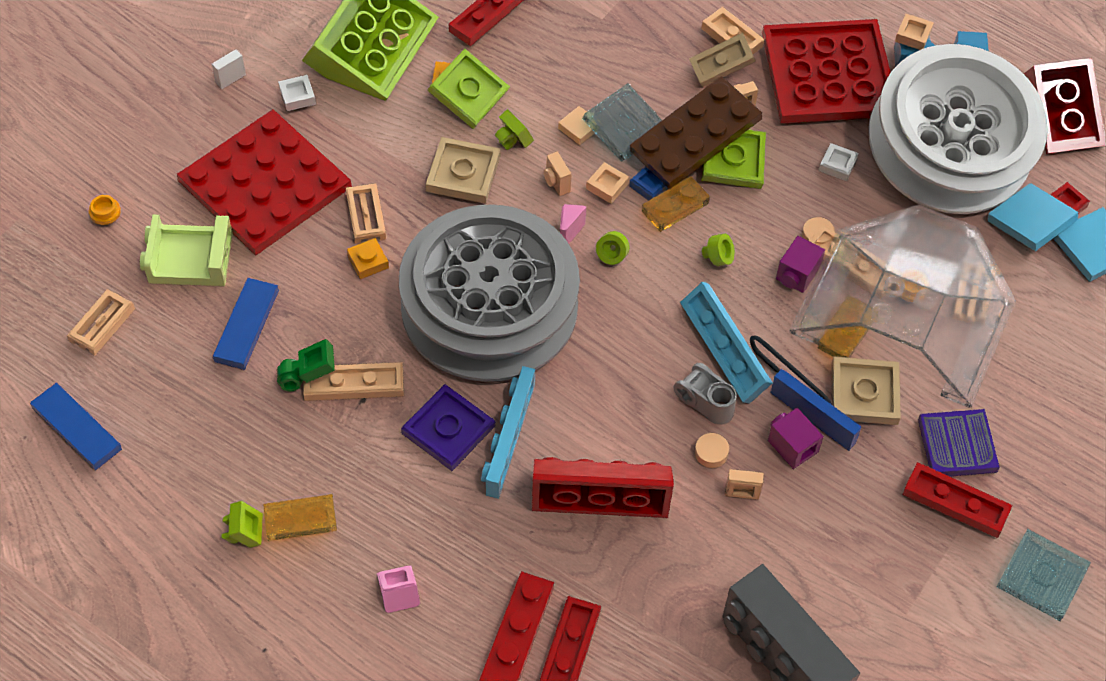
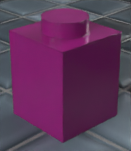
[776,235,826,293]
[768,408,824,470]

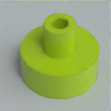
[596,231,630,265]
[702,233,735,266]

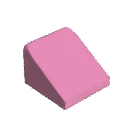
[560,204,586,243]
[377,566,420,613]

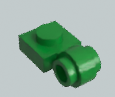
[276,339,335,392]

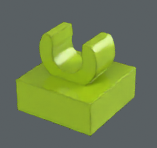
[495,109,534,150]
[221,501,263,548]

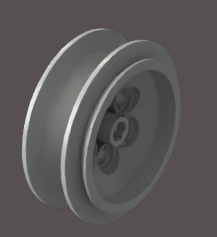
[399,205,580,381]

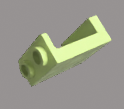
[140,214,233,286]

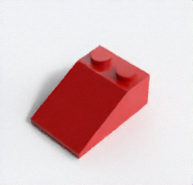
[1024,58,1106,155]

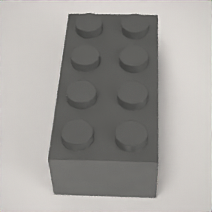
[722,564,860,681]

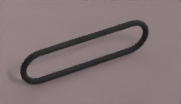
[750,335,832,405]

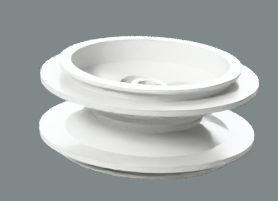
[869,44,1048,214]

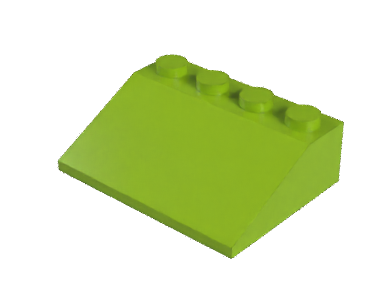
[302,0,439,101]

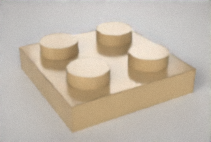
[426,137,501,204]
[832,357,901,425]

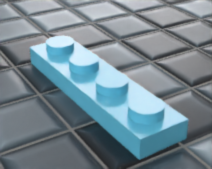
[680,282,773,404]
[481,366,535,499]

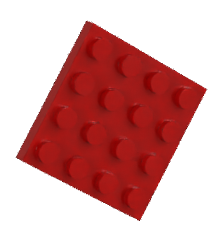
[762,19,891,123]
[177,109,352,256]

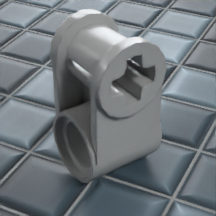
[673,363,737,425]

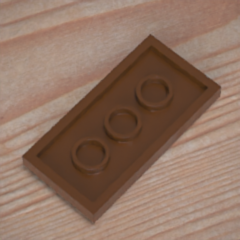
[630,76,762,189]

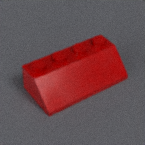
[532,457,674,518]

